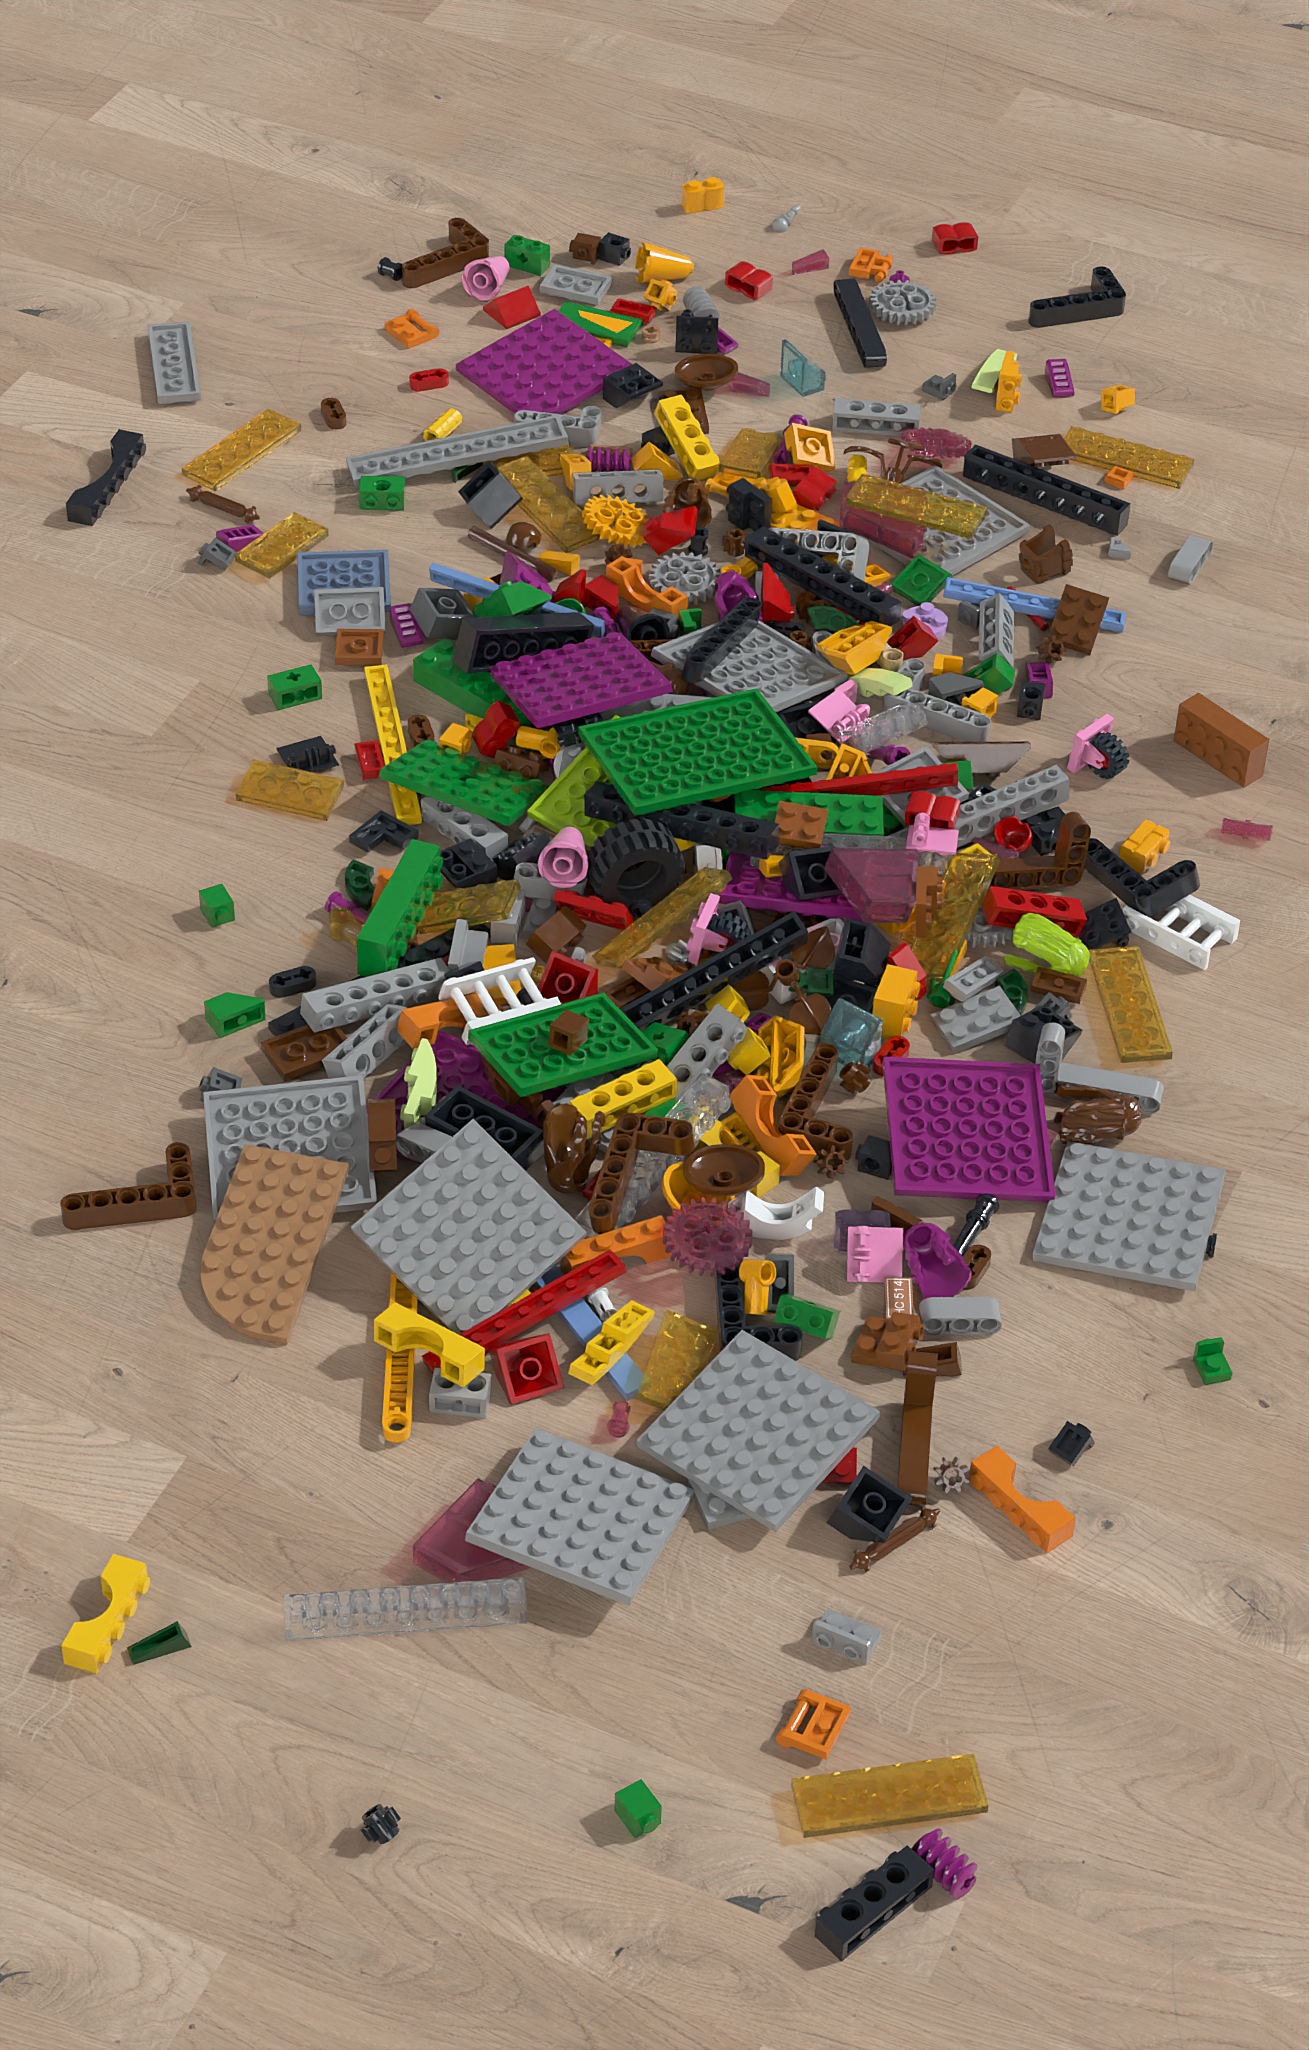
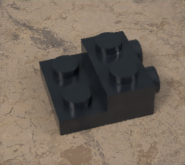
[726,478,772,532]
[776,701,836,744]
[1020,806,1065,856]
[825,975,878,1037]

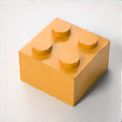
[871,964,920,1039]

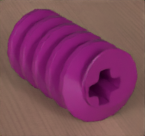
[586,446,631,472]
[911,1828,978,1899]

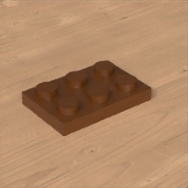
[659,389,709,434]
[1047,584,1110,655]
[261,1024,347,1082]

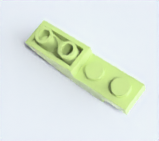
[400,1038,437,1130]

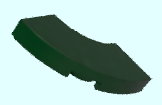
[807,606,860,634]
[345,859,375,911]
[995,969,1028,1015]

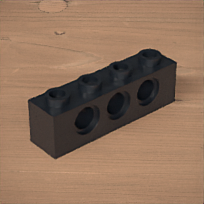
[815,1845,934,1962]

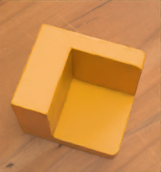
[932,654,963,677]

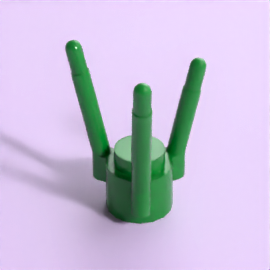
[927,950,958,1008]

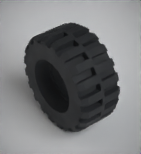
[586,819,685,914]

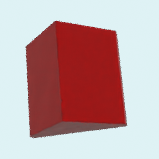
[483,285,541,329]
[537,951,598,1004]

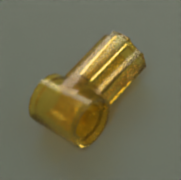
[329,907,364,948]

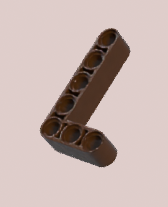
[402,218,489,288]
[962,811,1091,892]
[779,1043,853,1161]
[589,1113,695,1234]
[60,1142,196,1230]
[897,1351,938,1506]

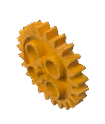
[581,495,649,548]

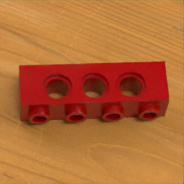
[981,886,1087,938]

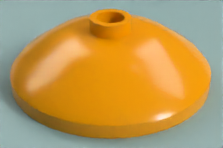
[661,1161,735,1228]

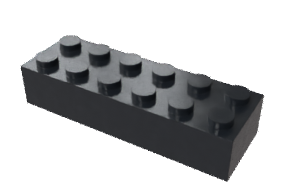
[453,612,594,673]

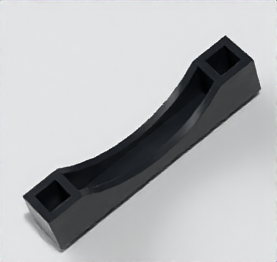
[66,429,146,526]

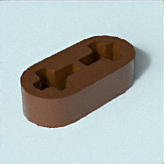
[321,398,346,430]
[408,715,435,747]
[962,1244,991,1290]

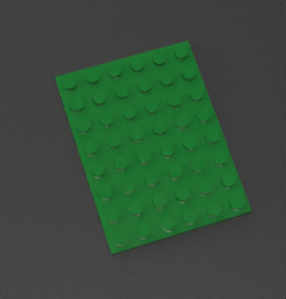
[578,688,817,816]

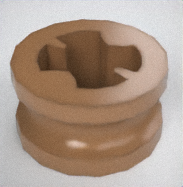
[642,325,660,343]

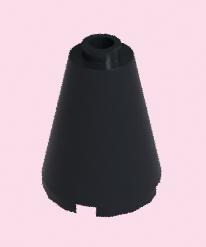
[616,605,670,641]

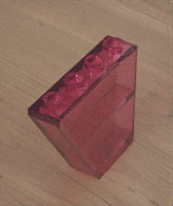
[840,481,928,559]
[824,848,919,923]
[413,1478,532,1592]

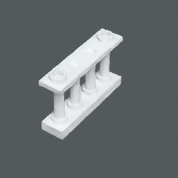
[1123,895,1240,970]
[438,957,561,1045]

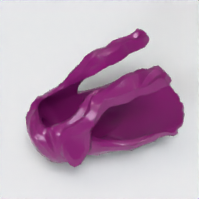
[714,571,763,622]
[903,1222,971,1300]

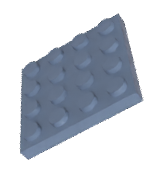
[297,550,391,616]

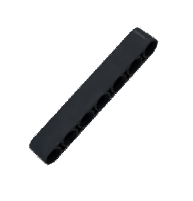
[833,278,887,368]
[682,597,762,683]

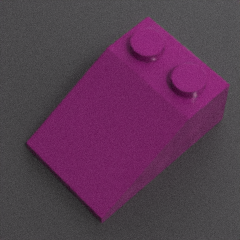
[500,550,553,602]

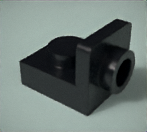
[1048,1421,1095,1467]

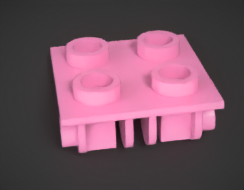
[808,689,872,745]
[906,813,959,856]
[847,1226,903,1283]

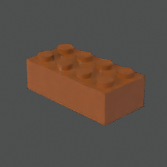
[1173,693,1270,788]

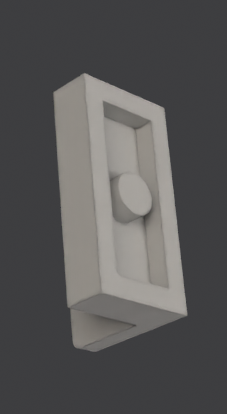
[448,919,488,976]

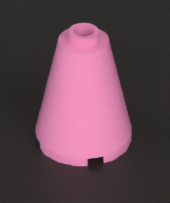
[462,256,510,301]
[538,827,588,888]

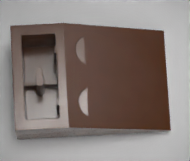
[1012,434,1076,467]

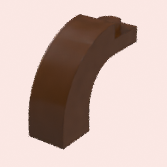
[368,1099,397,1172]

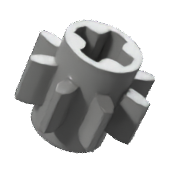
[665,939,694,969]

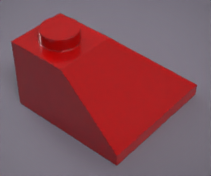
[643,506,698,555]
[761,563,794,623]
[489,1333,564,1404]

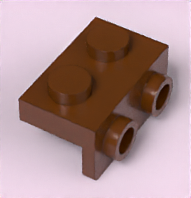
[494,745,550,779]

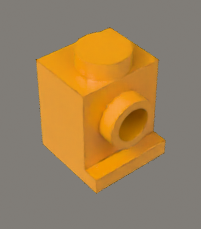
[1101,384,1135,414]
[961,688,998,718]
[439,723,472,754]

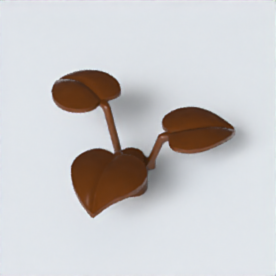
[843,438,943,490]
[731,926,835,1035]

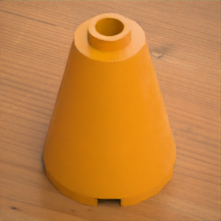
[635,242,694,284]

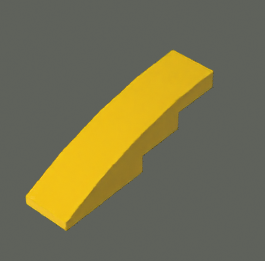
[568,1300,655,1385]

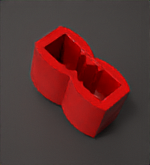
[932,222,979,254]
[725,261,773,300]
[792,466,837,511]
[472,701,520,758]
[905,791,960,830]

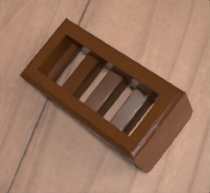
[902,1342,962,1376]

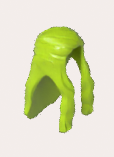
[1004,913,1090,977]

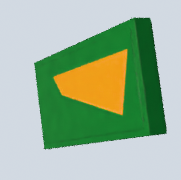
[558,302,642,347]

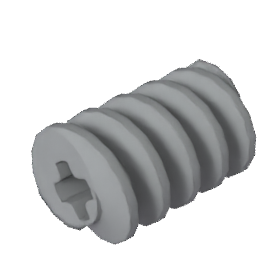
[683,286,720,319]

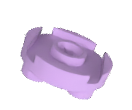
[902,602,948,639]

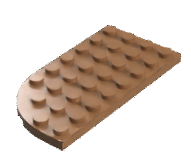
[200,1144,349,1345]

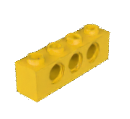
[654,395,720,480]
[570,1059,677,1139]

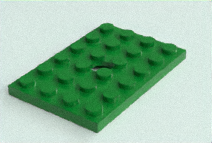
[379,740,550,826]
[468,993,658,1097]

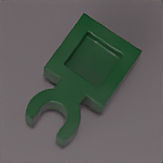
[788,968,833,997]

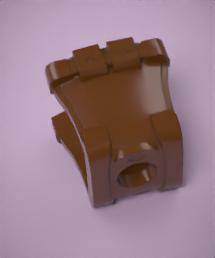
[1019,524,1073,584]

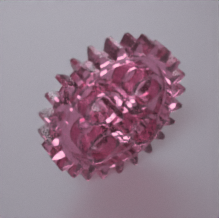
[901,427,972,459]
[663,1197,752,1276]

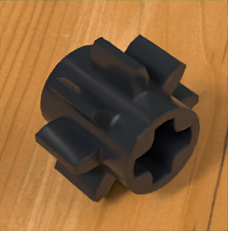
[360,1804,401,1844]

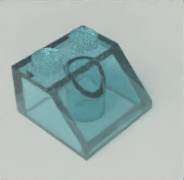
[780,339,826,397]
[820,998,883,1068]

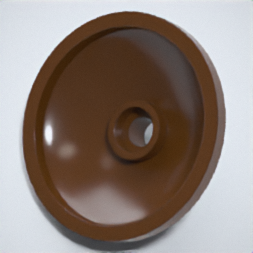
[675,354,738,390]
[683,1144,765,1197]

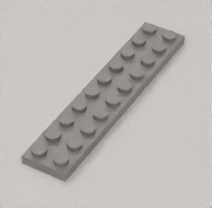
[346,415,569,487]

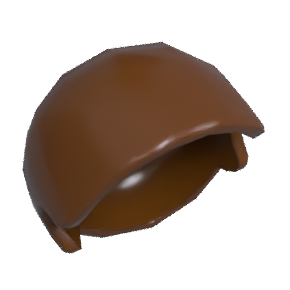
[505,522,542,549]

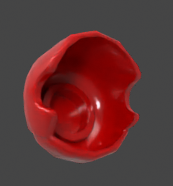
[993,816,1033,855]

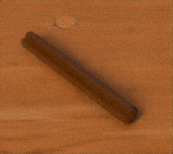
[468,526,558,581]

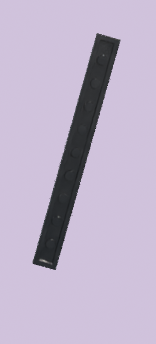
[268,916,491,1037]

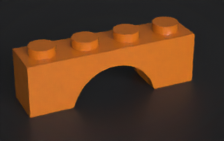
[606,556,688,616]
[396,993,503,1049]
[728,1075,817,1176]
[560,1215,673,1275]
[969,1446,1076,1553]

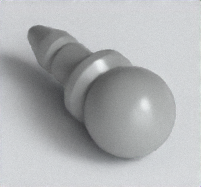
[772,205,801,232]

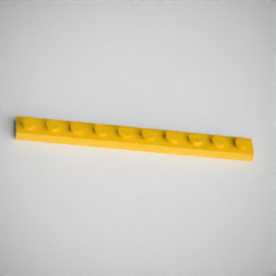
[364,665,422,825]

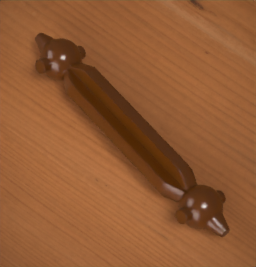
[186,485,260,523]
[849,1506,940,1572]

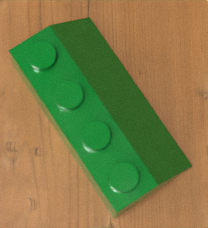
[473,581,552,617]

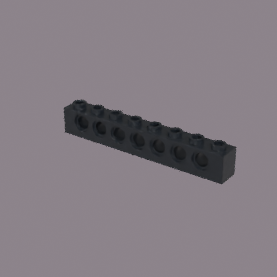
[963,444,1131,536]
[745,526,902,626]
[584,781,779,860]
[620,911,808,1032]

